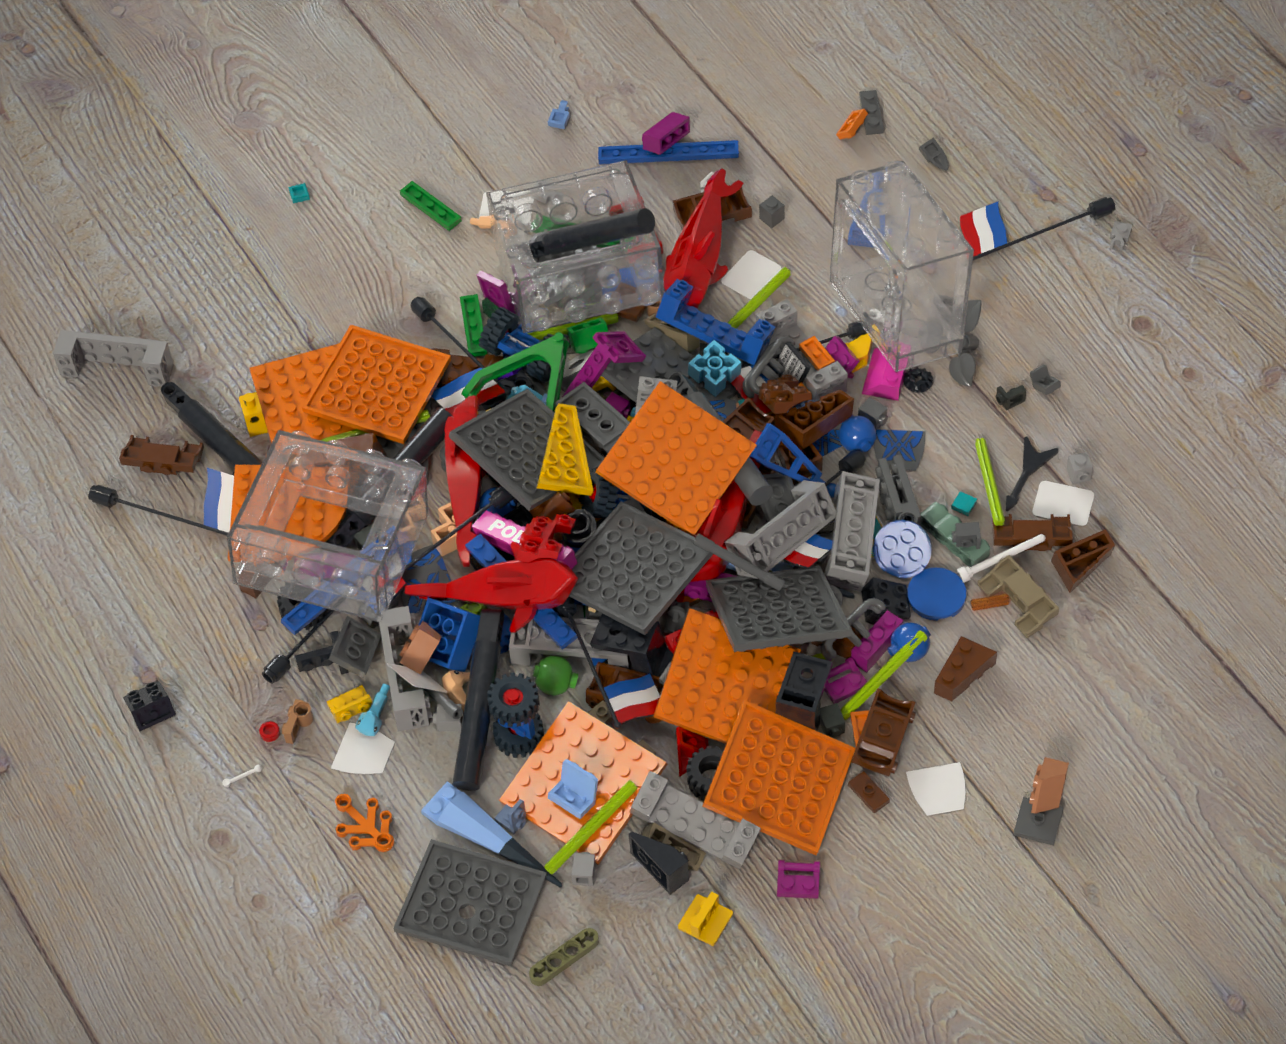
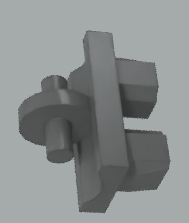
[664,601,689,634]

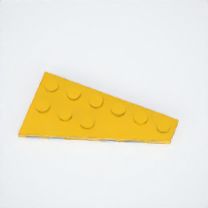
[537,403,593,496]

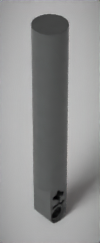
[668,372,773,506]

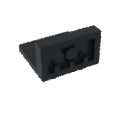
[861,577,911,624]
[123,681,176,732]

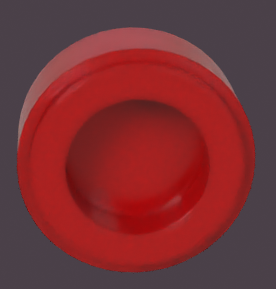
[259,721,280,742]

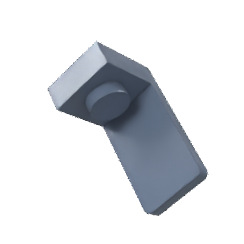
[494,799,527,834]

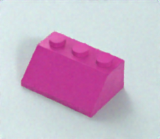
[862,341,911,401]

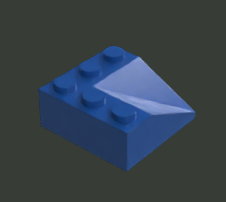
[419,597,480,672]

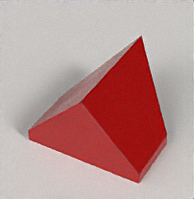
[676,727,709,777]

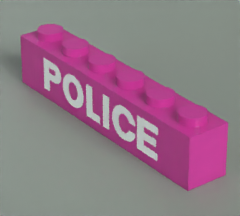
[472,510,577,569]

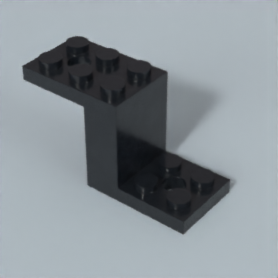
[590,613,674,677]
[776,652,832,731]

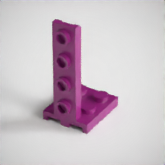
[476,271,537,314]
[562,331,646,397]

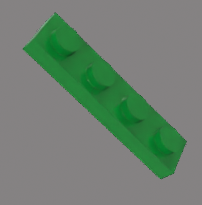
[400,181,462,231]
[460,294,487,357]

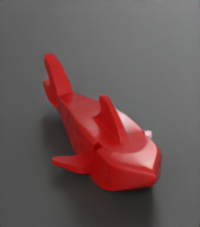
[663,168,744,308]
[445,395,487,567]
[680,430,762,582]
[405,542,578,633]

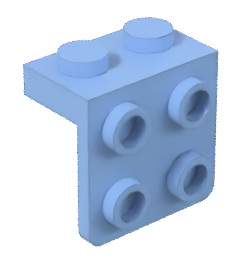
[548,759,598,819]

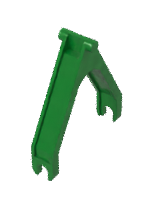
[461,332,569,413]

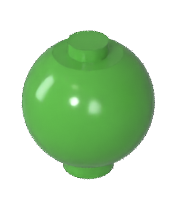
[532,656,578,696]

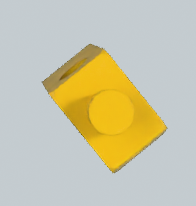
[239,392,268,437]

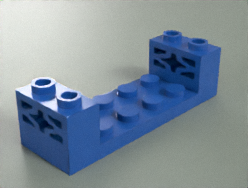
[656,279,775,365]

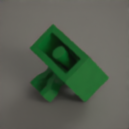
[567,317,608,354]

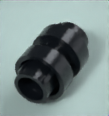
[562,509,597,548]

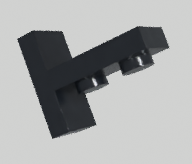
[295,631,349,675]

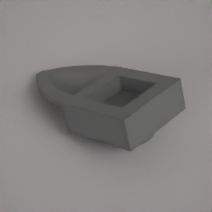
[919,138,948,171]

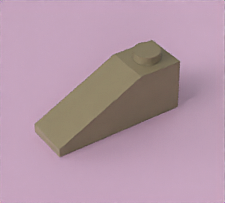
[645,313,700,353]
[642,823,706,871]

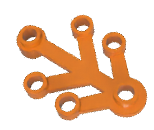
[335,794,394,852]

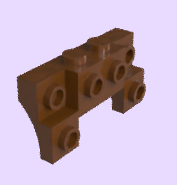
[758,374,812,414]
[119,435,204,475]
[992,514,1073,551]

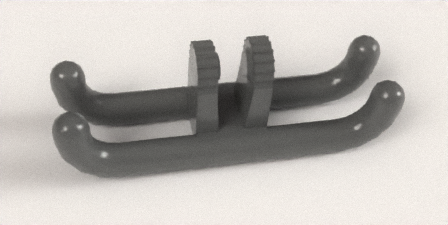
[742,336,795,398]
[821,598,886,661]

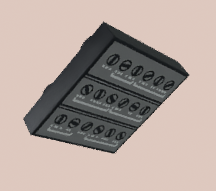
[773,342,811,384]

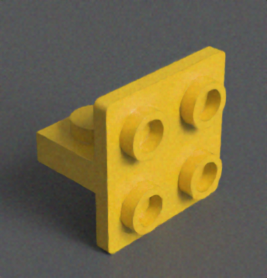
[678,891,733,946]

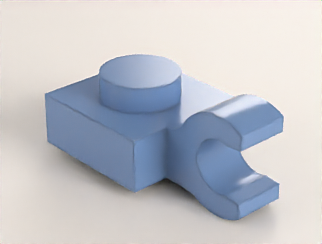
[548,100,570,129]

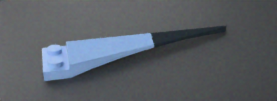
[421,781,562,887]

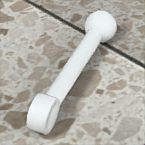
[222,764,262,788]

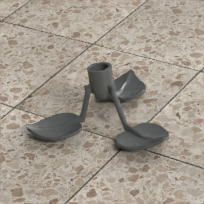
[917,300,982,386]

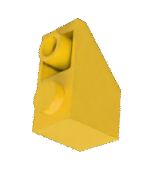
[845,332,873,373]

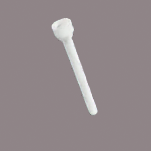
[957,534,1046,583]

